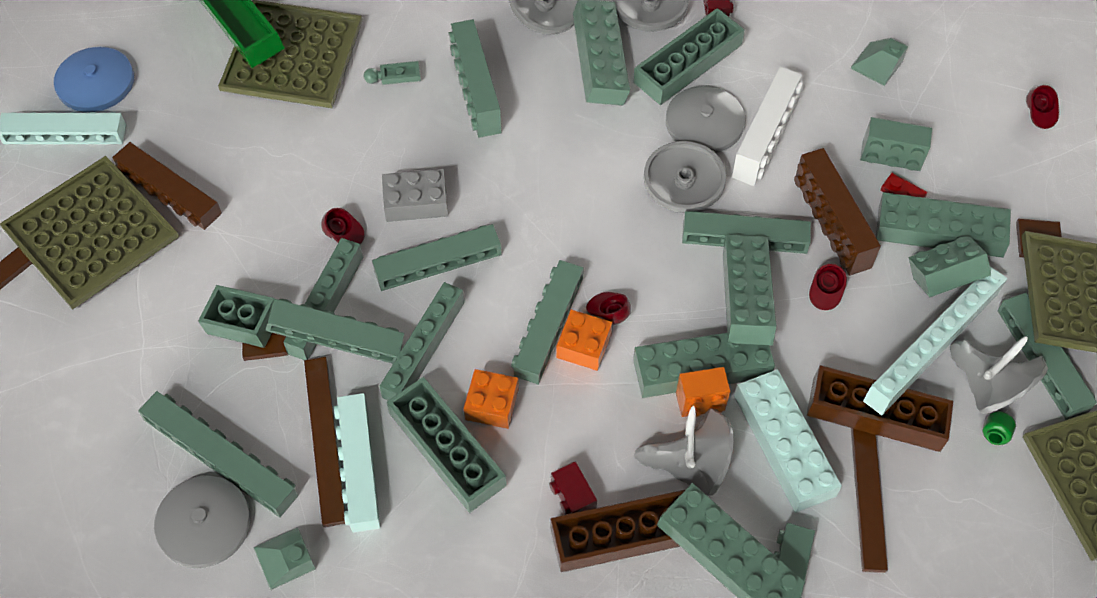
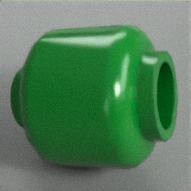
[982,411,1016,445]

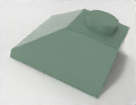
[851,38,908,86]
[254,527,315,590]

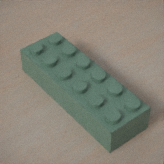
[573,0,630,106]
[633,8,745,105]
[448,19,501,138]
[876,192,1011,258]
[723,235,776,345]
[633,333,775,398]
[387,377,506,513]
[657,483,805,598]

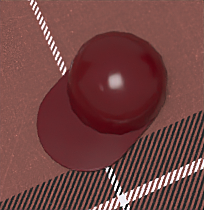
[1026,85,1059,129]
[321,208,365,245]
[809,264,847,310]
[586,292,631,325]

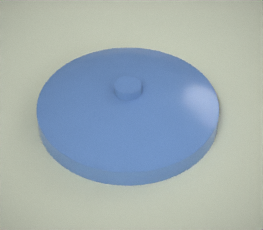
[54,47,134,112]

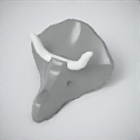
[950,336,1048,413]
[634,406,733,496]

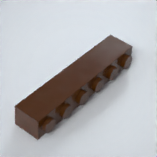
[112,142,222,230]

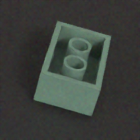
[860,117,932,171]
[908,236,991,298]
[198,285,275,348]

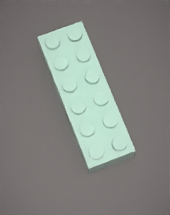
[734,370,842,513]

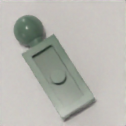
[364,61,421,85]

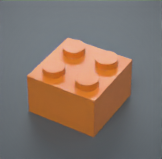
[556,310,612,371]
[676,367,730,417]
[464,369,519,429]

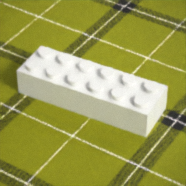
[732,67,803,186]

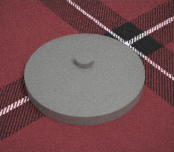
[509,0,578,34]
[613,0,689,31]
[666,86,745,153]
[644,141,726,213]
[154,476,251,568]

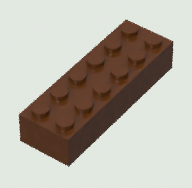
[794,148,881,276]
[806,365,953,452]
[550,490,685,572]

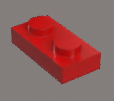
[880,173,928,198]

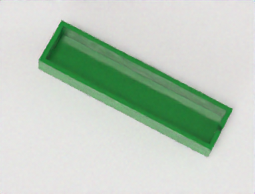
[199,0,285,68]

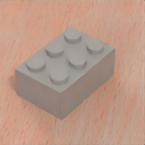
[382,169,448,222]

